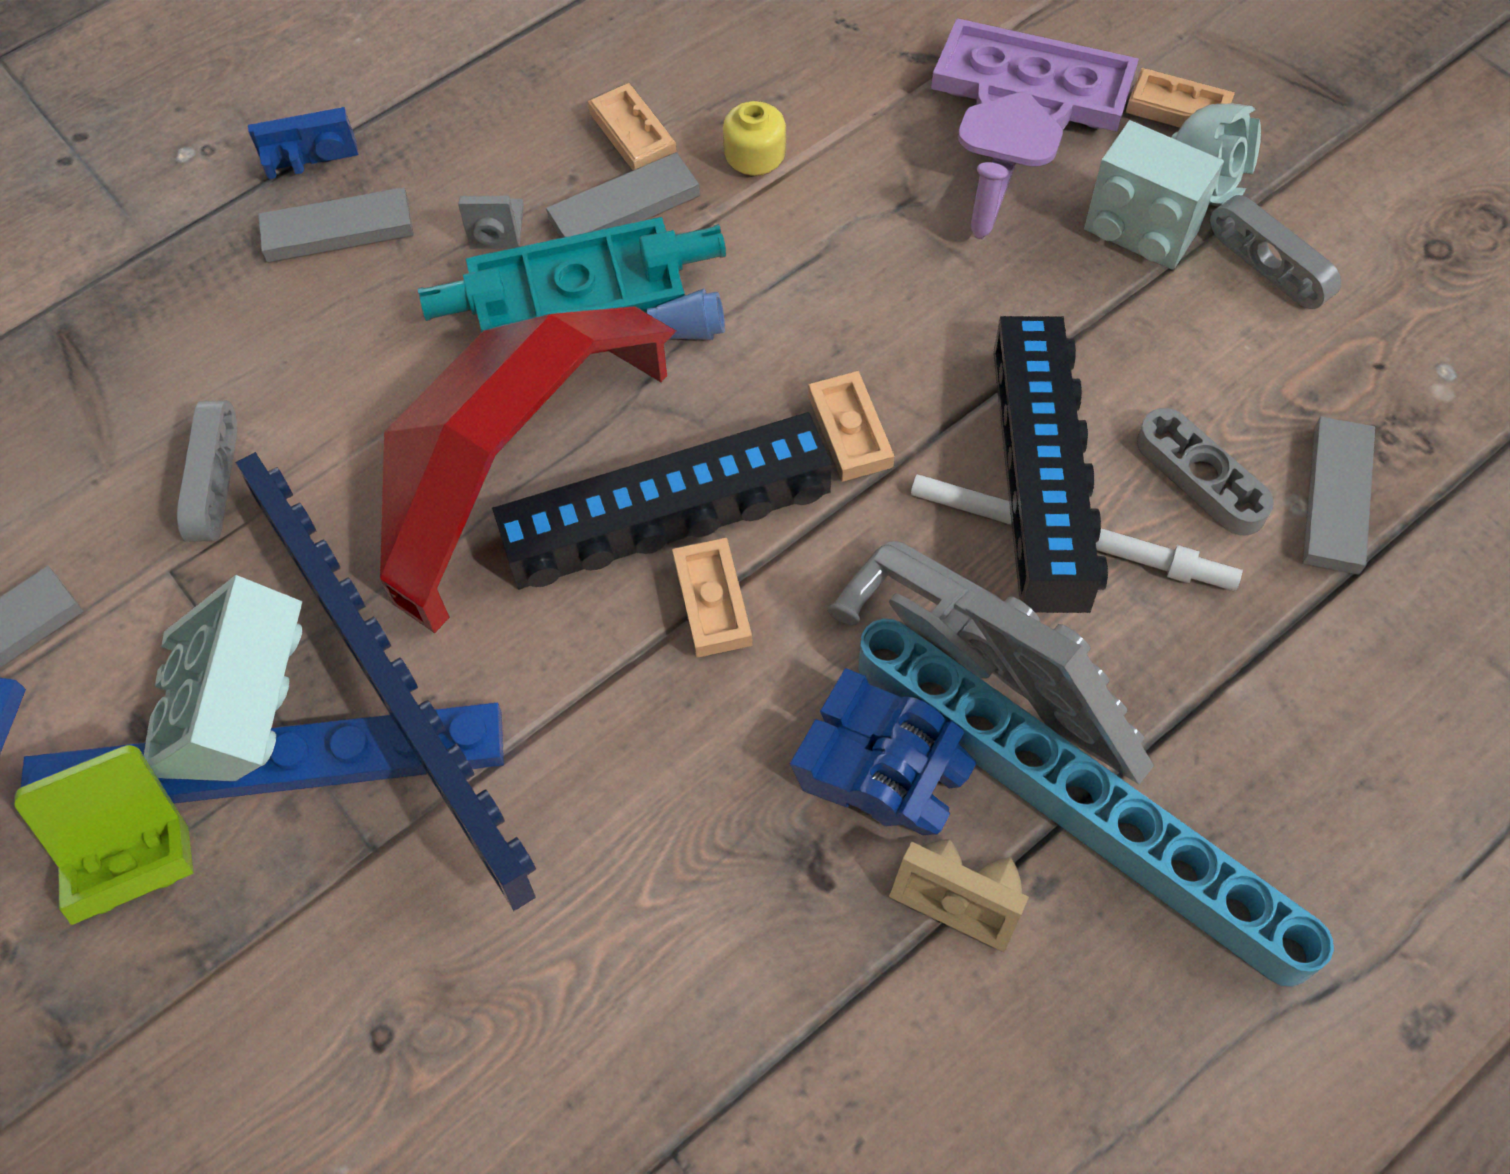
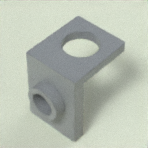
[458,196,524,249]

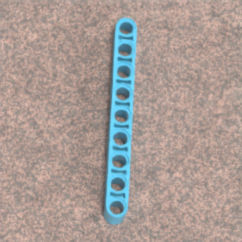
[858,618,1334,987]

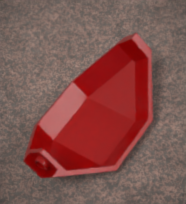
[380,306,676,633]

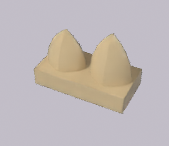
[889,839,1029,952]

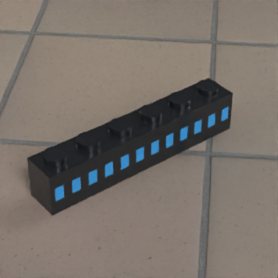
[993,316,1108,613]
[492,412,832,590]

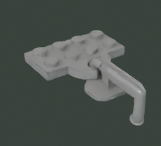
[828,541,1154,785]

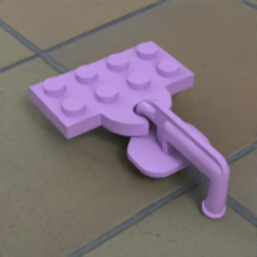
[931,18,1139,239]

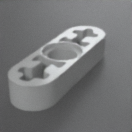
[1210,195,1341,309]
[177,400,237,542]
[1137,408,1274,535]

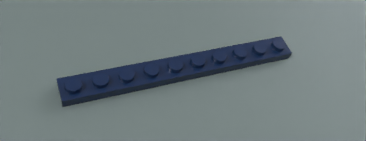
[235,452,536,911]

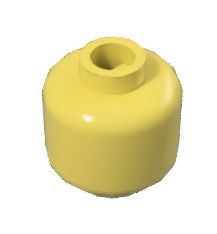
[723,101,786,176]

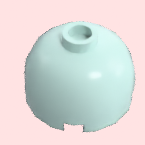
[1171,103,1261,206]

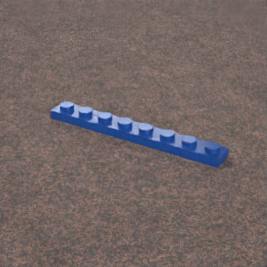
[18,702,504,813]

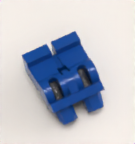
[790,668,976,835]

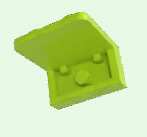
[15,745,194,925]

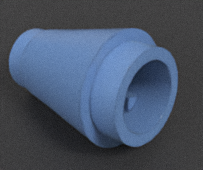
[647,289,725,340]

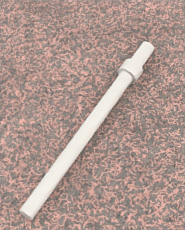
[911,474,1243,592]

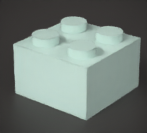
[1084,120,1224,270]

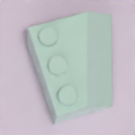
[144,575,302,781]

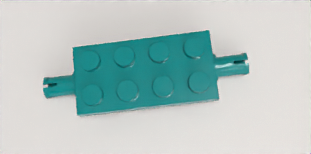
[418,217,726,333]

